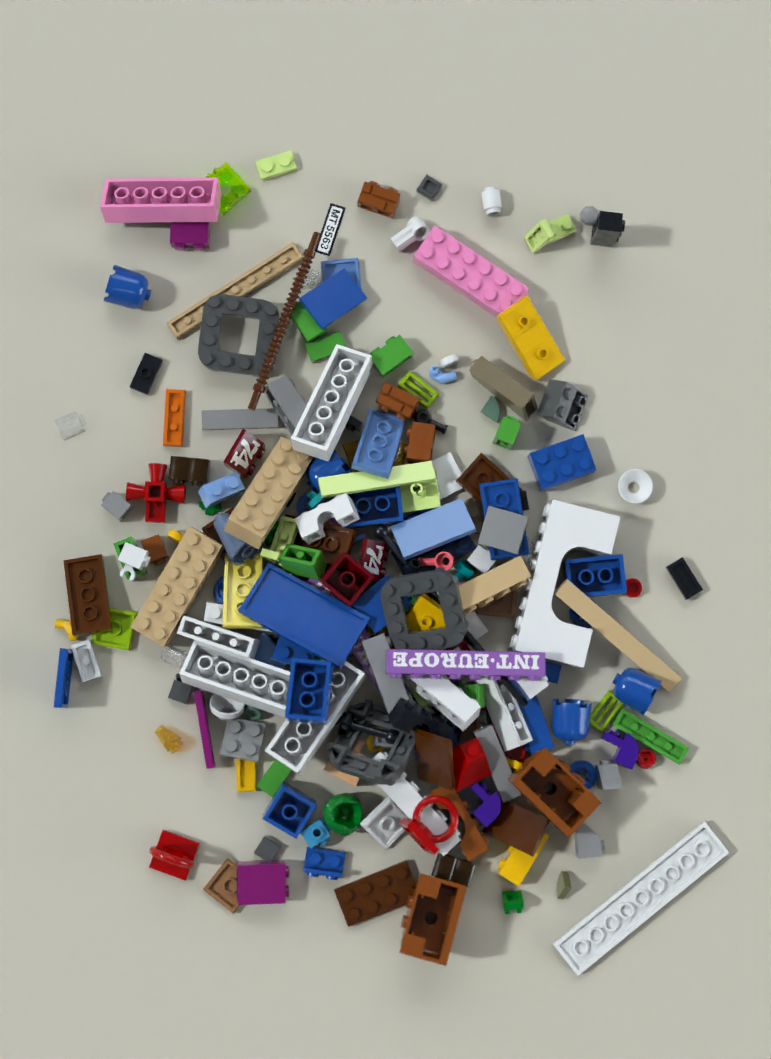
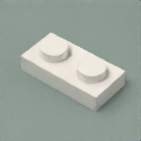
[71,639,102,683]

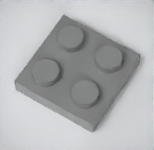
[220,718,266,763]

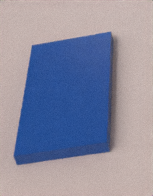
[238,562,370,669]

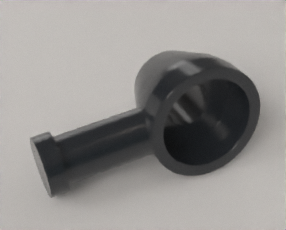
[413,409,448,434]

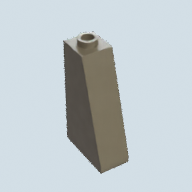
[469,356,538,421]

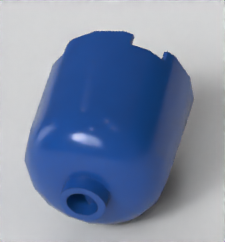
[104,265,151,309]
[306,449,353,492]
[612,668,662,715]
[552,699,592,745]

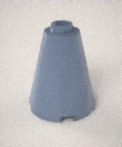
[214,513,264,566]

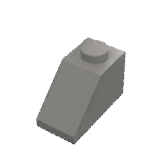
[595,760,623,790]
[574,822,605,859]

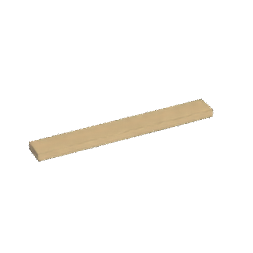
[167,242,303,340]
[554,579,682,692]

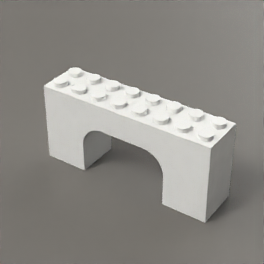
[510,499,620,669]

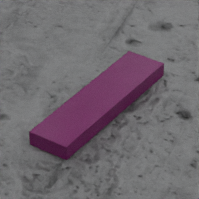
[194,690,215,769]

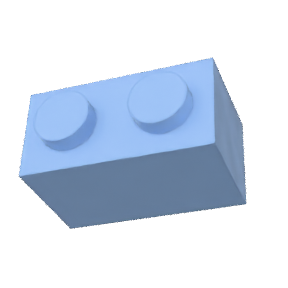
[198,471,245,509]

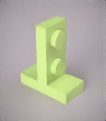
[524,214,577,253]
[260,516,298,567]

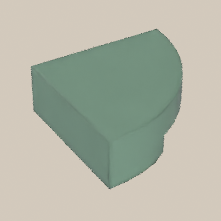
[481,396,500,422]

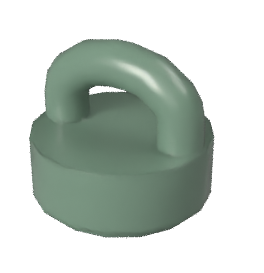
[244,705,264,720]

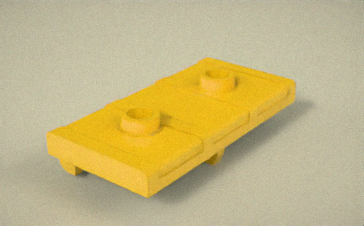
[496,295,565,380]
[389,593,446,649]

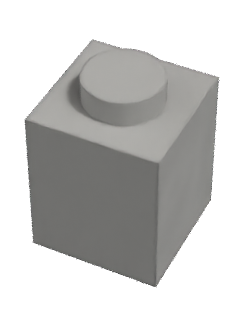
[101,491,133,522]

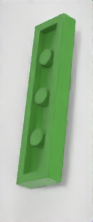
[612,708,689,765]

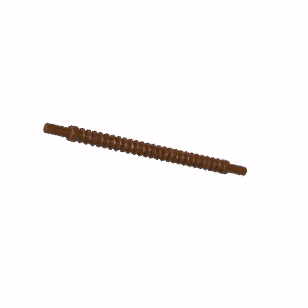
[248,232,321,411]

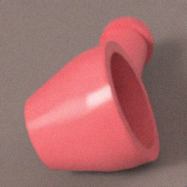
[418,552,454,571]

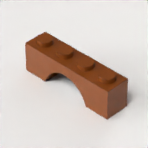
[429,786,490,862]

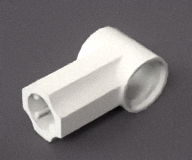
[391,217,430,252]

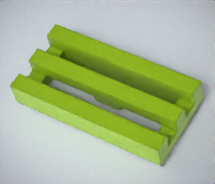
[398,371,439,409]
[589,690,623,733]

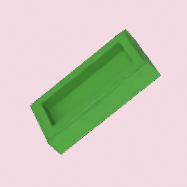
[305,331,346,363]
[257,759,292,797]

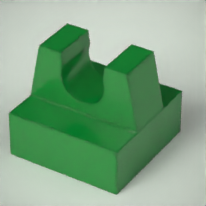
[502,890,524,914]

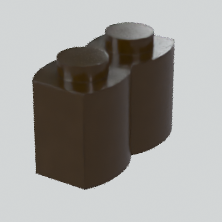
[168,456,210,487]
[431,852,476,888]

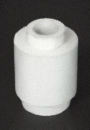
[481,186,502,216]

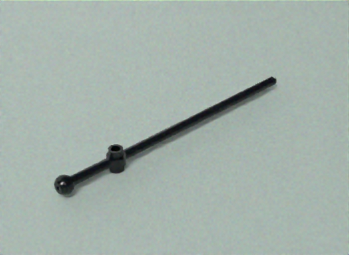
[373,524,528,707]
[176,673,399,745]

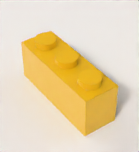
[497,833,549,886]

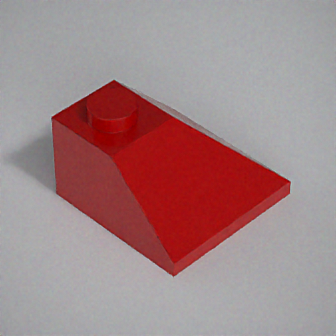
[453,737,492,792]

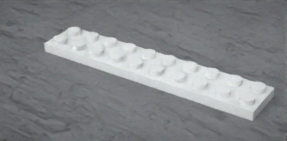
[552,821,729,976]

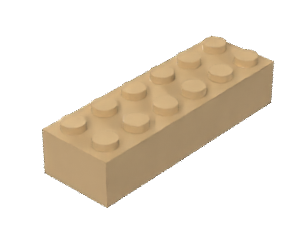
[224,436,314,549]
[131,526,225,647]

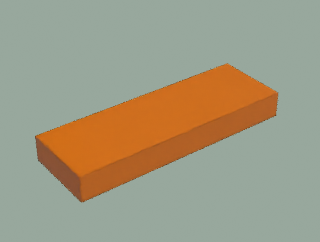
[163,389,186,447]

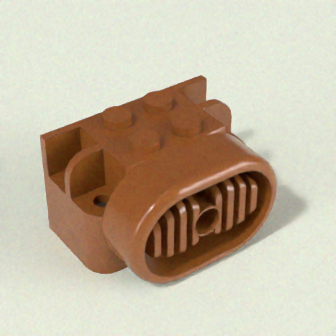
[508,747,601,837]
[399,873,467,966]

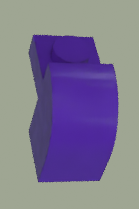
[600,730,639,770]
[471,782,501,827]

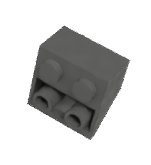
[537,379,588,431]

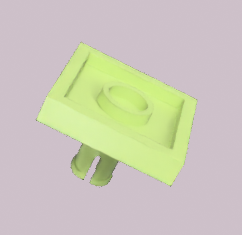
[400,469,441,513]

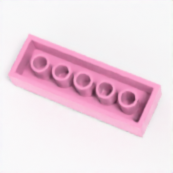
[100,178,222,223]
[413,225,529,318]

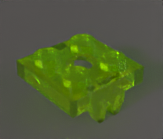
[206,162,251,216]

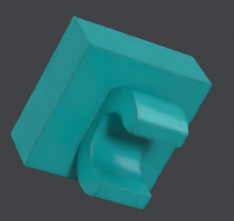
[307,490,330,510]
[454,558,476,582]

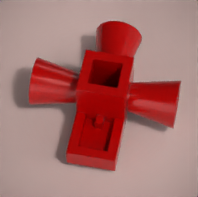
[126,463,186,523]

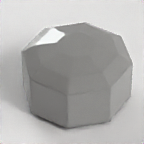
[580,206,598,225]

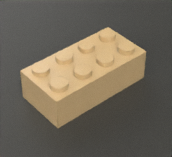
[458,555,531,616]

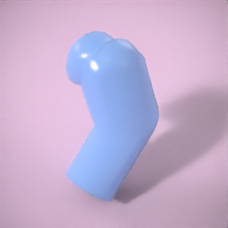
[429,366,457,384]

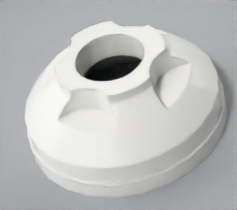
[618,469,653,504]
[210,694,245,721]

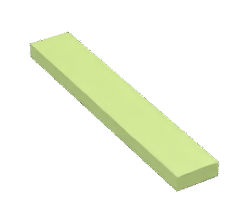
[318,461,436,498]

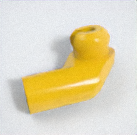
[55,619,79,641]

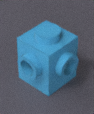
[300,818,331,848]

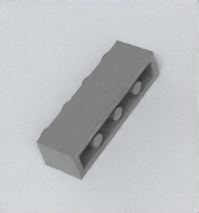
[264,374,306,435]
[361,633,413,715]

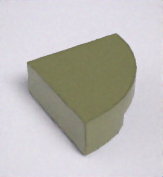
[556,871,572,899]

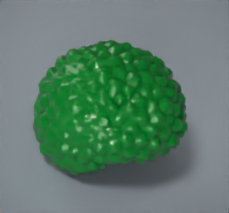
[323,793,363,836]

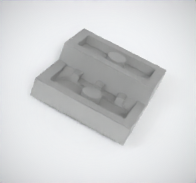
[478,506,529,555]

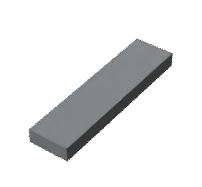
[202,408,279,430]
[473,724,521,803]

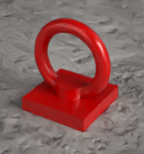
[399,795,459,855]
[149,830,200,881]

